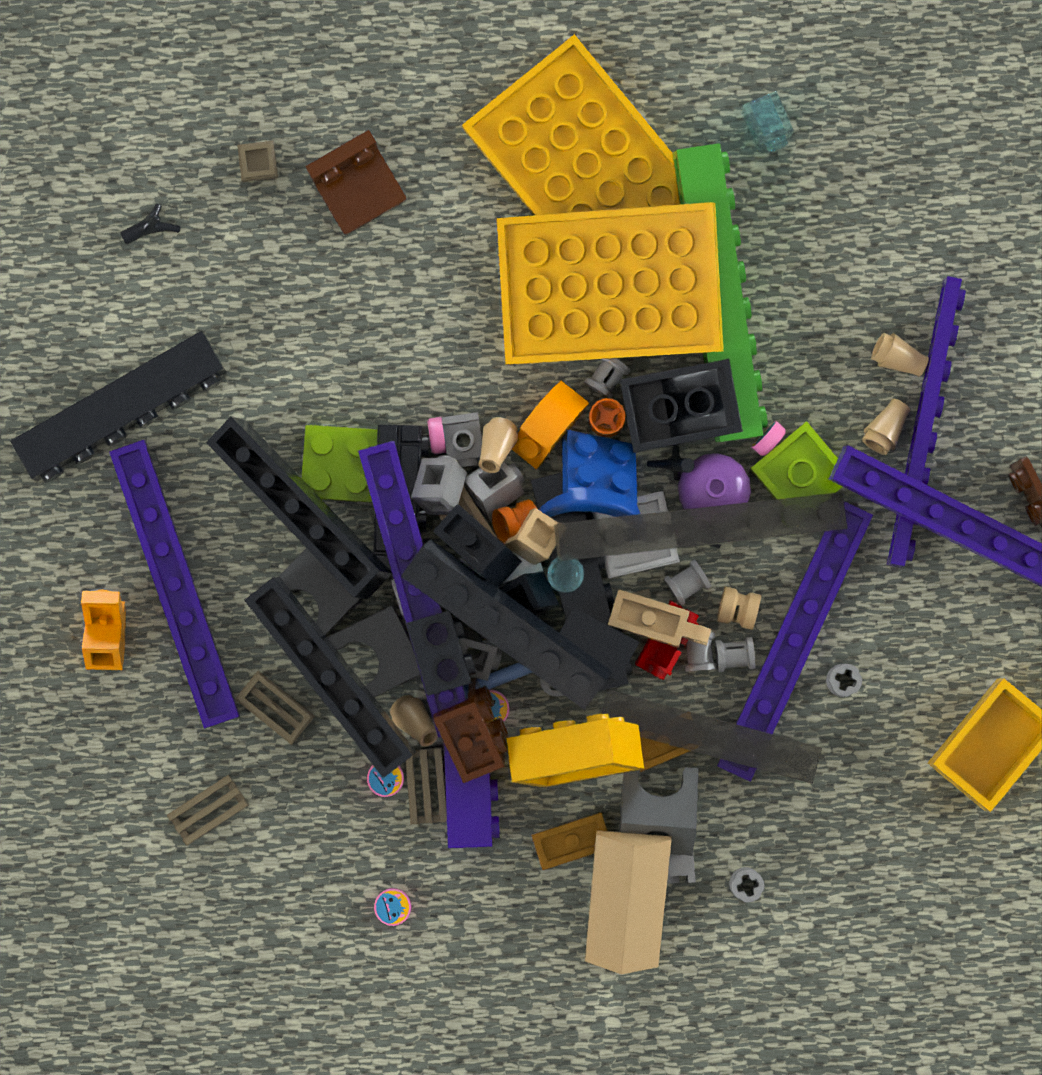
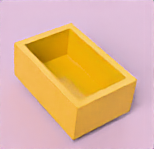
[927,678,1042,812]
[506,714,644,788]

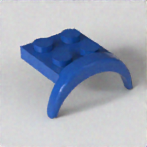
[539,429,642,541]

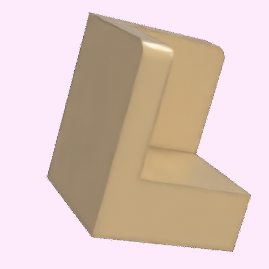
[505,508,566,565]

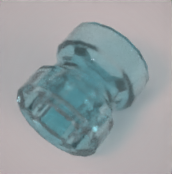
[547,555,584,594]

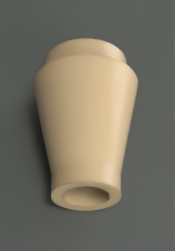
[871,333,929,377]
[862,399,911,455]
[478,417,518,473]
[390,695,438,747]

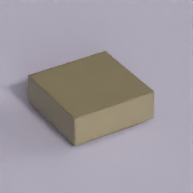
[237,141,278,182]

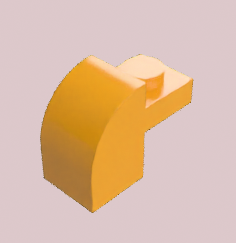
[512,380,589,470]
[81,589,126,670]

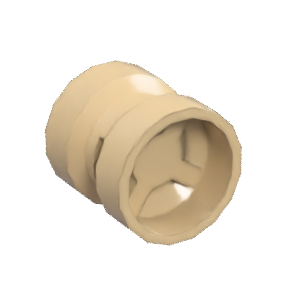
[717,586,761,630]

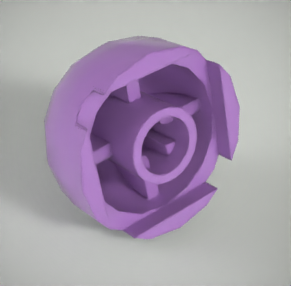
[678,453,751,526]

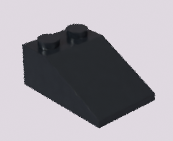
[620,359,743,453]

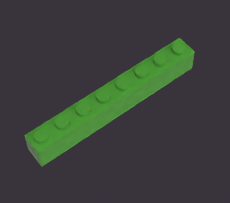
[672,143,768,443]

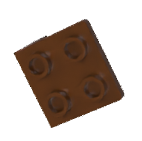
[305,130,406,235]
[1008,456,1042,528]
[433,677,509,783]

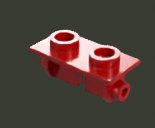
[635,600,699,680]

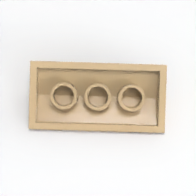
[585,830,671,974]

